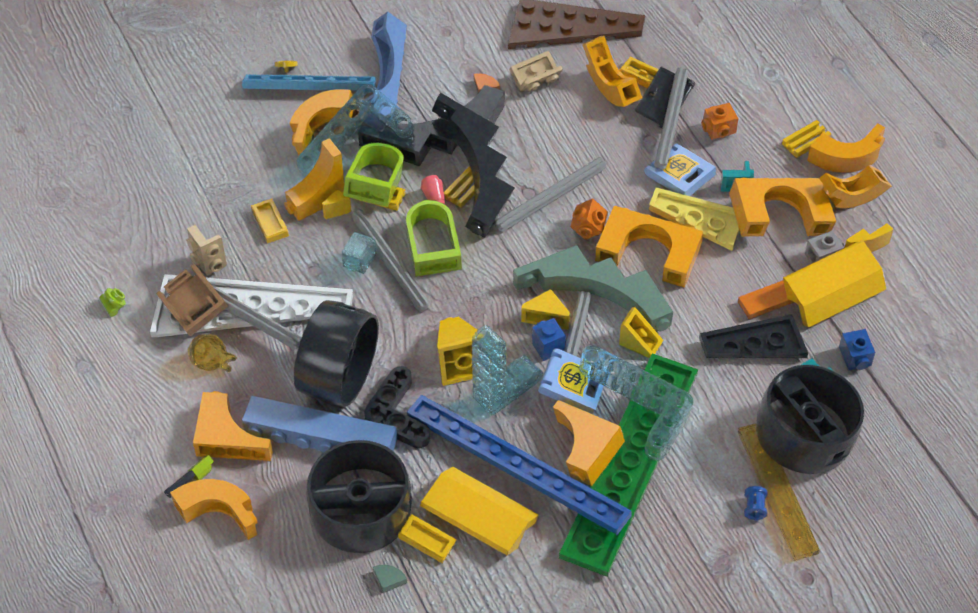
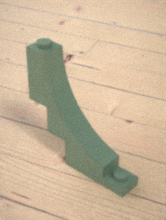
[513,245,673,332]

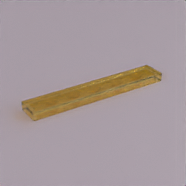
[738,423,820,561]

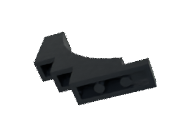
[358,85,505,167]
[432,93,515,238]

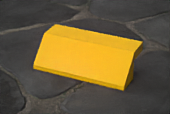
[783,240,887,328]
[420,467,539,556]

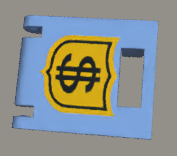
[644,143,716,196]
[538,349,609,414]

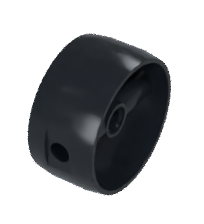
[294,300,379,407]
[756,365,864,474]
[306,440,412,553]

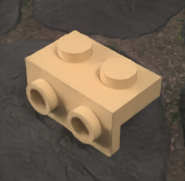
[509,51,563,92]
[186,225,227,276]

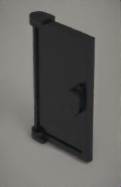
[635,67,695,129]

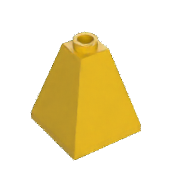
[437,316,490,386]

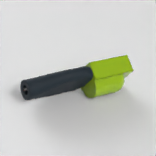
[164,455,214,498]

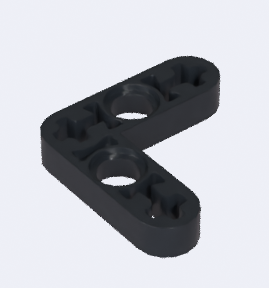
[364,366,430,448]

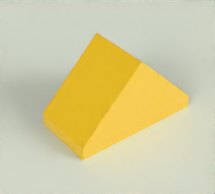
[521,289,570,330]
[619,307,663,358]

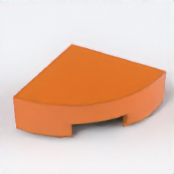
[473,74,500,93]

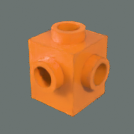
[701,102,739,140]
[570,198,608,240]

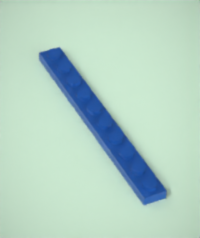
[407,395,631,535]

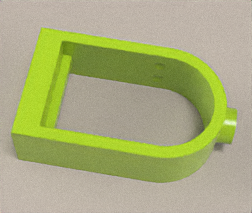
[343,143,404,207]
[406,200,462,277]

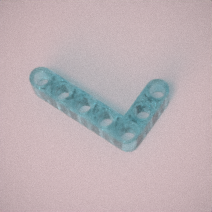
[297,84,414,176]
[472,325,543,415]
[579,346,693,461]

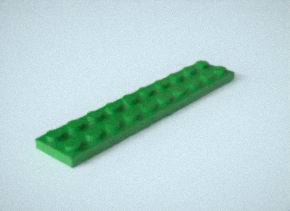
[559,353,698,577]

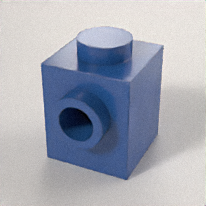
[532,318,566,361]
[839,329,876,371]

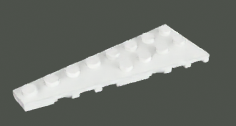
[150,274,353,337]

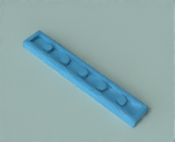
[242,74,376,91]

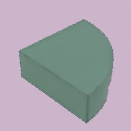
[373,565,408,592]

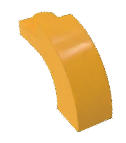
[819,165,892,208]

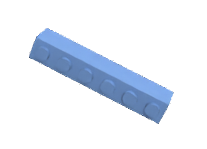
[242,396,397,453]

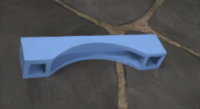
[359,12,407,131]

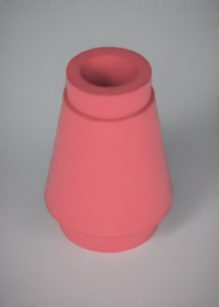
[421,175,446,205]

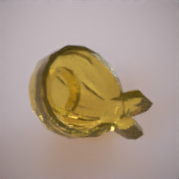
[187,333,237,373]

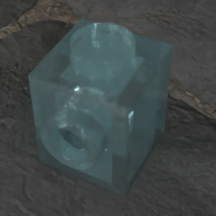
[341,232,377,274]

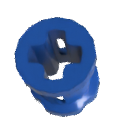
[744,486,768,520]

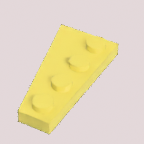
[649,188,739,251]

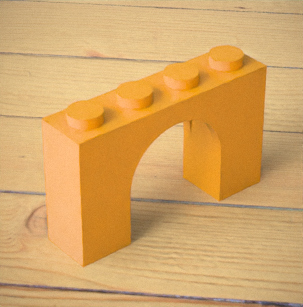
[729,178,836,237]
[595,205,703,288]

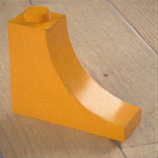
[284,138,345,221]
[193,391,273,461]
[553,400,625,486]

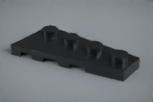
[699,314,808,358]

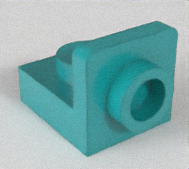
[720,161,754,192]

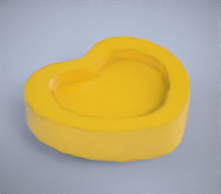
[274,60,298,72]

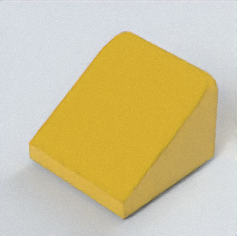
[322,189,351,219]

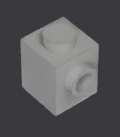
[805,231,844,264]

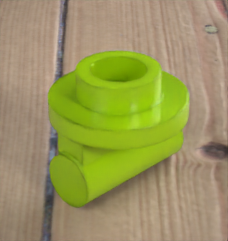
[99,288,126,317]

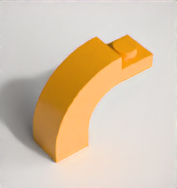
[582,36,642,107]
[290,89,355,156]
[807,123,885,173]
[170,479,258,540]

